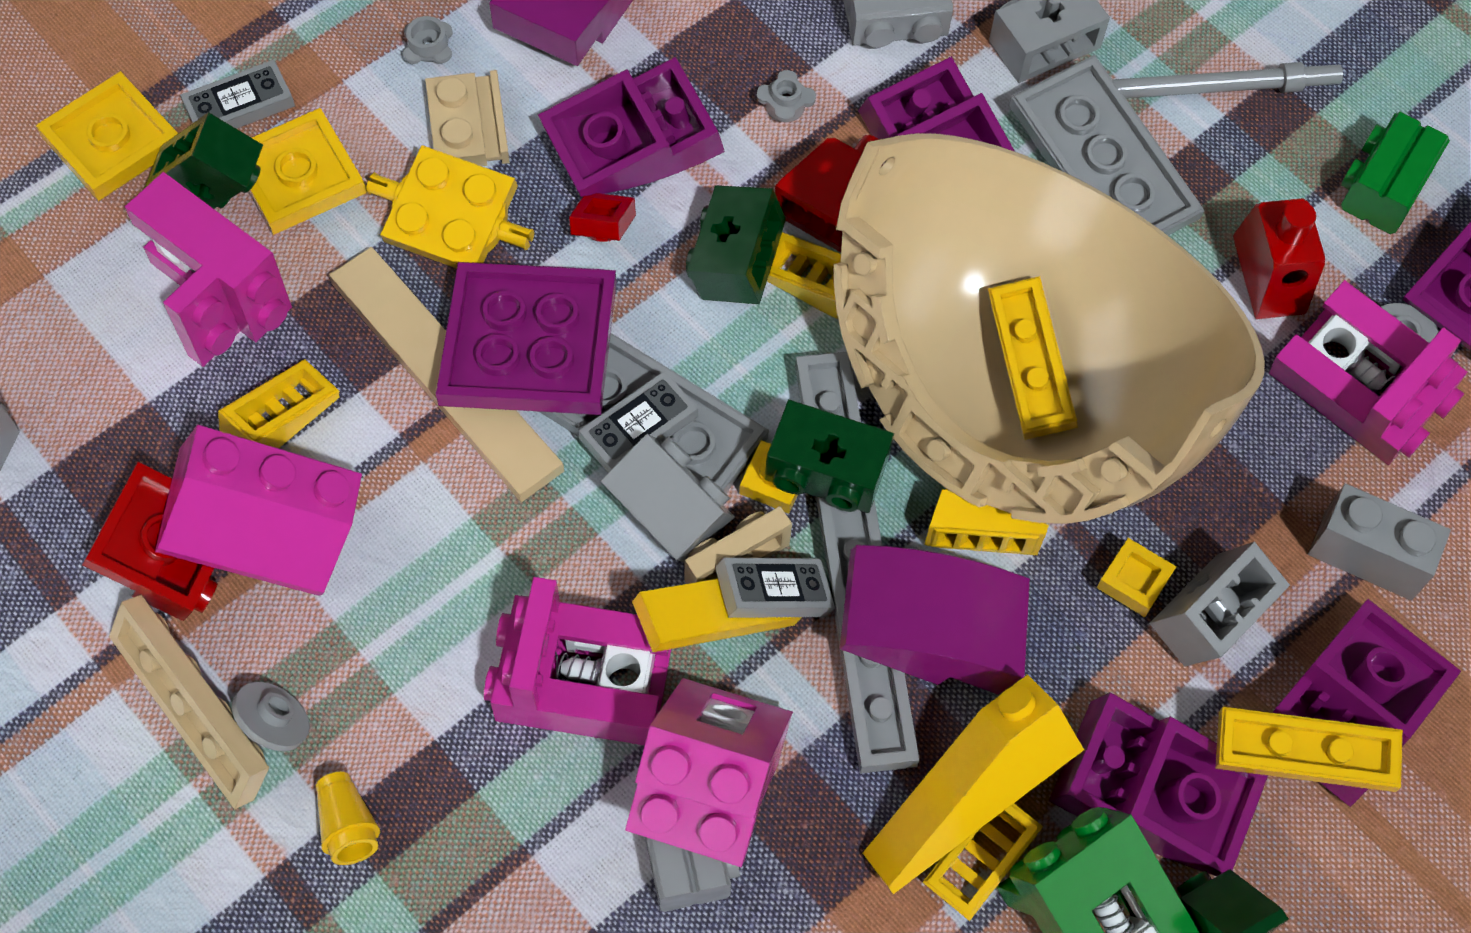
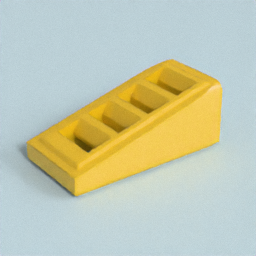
[767,232,841,319]
[218,359,340,449]
[924,489,1049,555]
[923,804,1043,921]

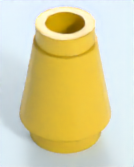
[315,771,380,865]

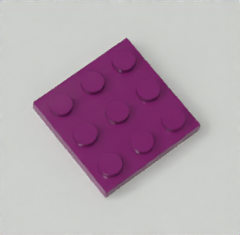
[436,262,617,415]

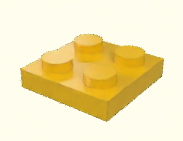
[35,71,178,201]
[249,108,367,235]

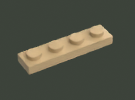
[109,595,270,810]

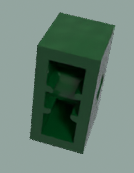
[144,112,263,209]
[686,185,786,304]
[765,399,894,513]

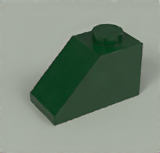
[1176,869,1289,933]

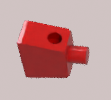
[775,135,883,253]
[1233,198,1325,320]

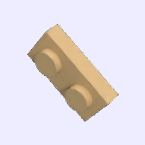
[684,506,792,584]

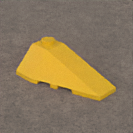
[863,674,1084,894]

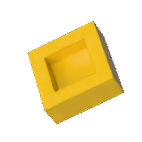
[739,440,798,514]
[1097,538,1177,617]

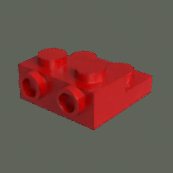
[82,462,218,621]

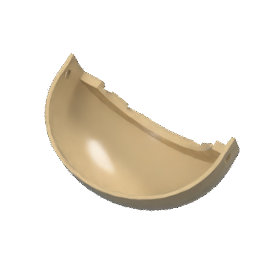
[834,133,1265,524]

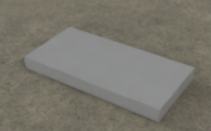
[1008,55,1205,235]
[540,333,769,493]

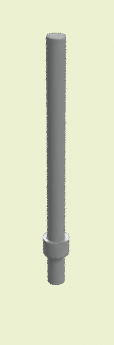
[1112,62,1343,98]

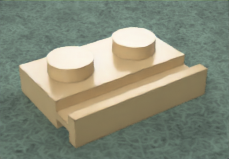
[425,70,510,166]

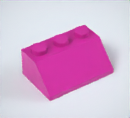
[155,424,362,596]

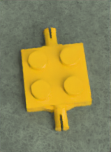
[366,145,534,269]

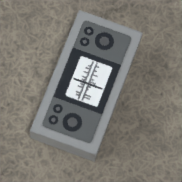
[180,60,295,129]
[578,371,698,473]
[715,558,835,618]

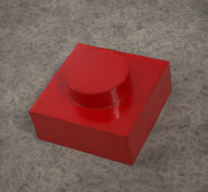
[569,193,636,242]

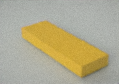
[988,276,1078,440]
[632,579,802,652]
[1215,707,1403,792]

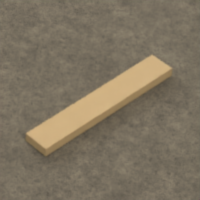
[329,247,564,503]

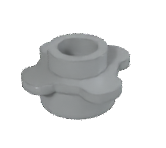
[403,16,453,64]
[757,70,816,122]

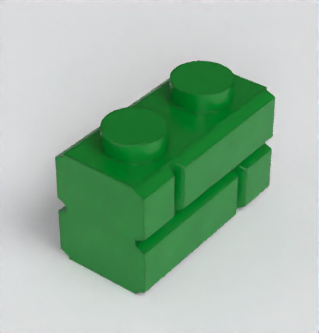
[1340,112,1450,235]

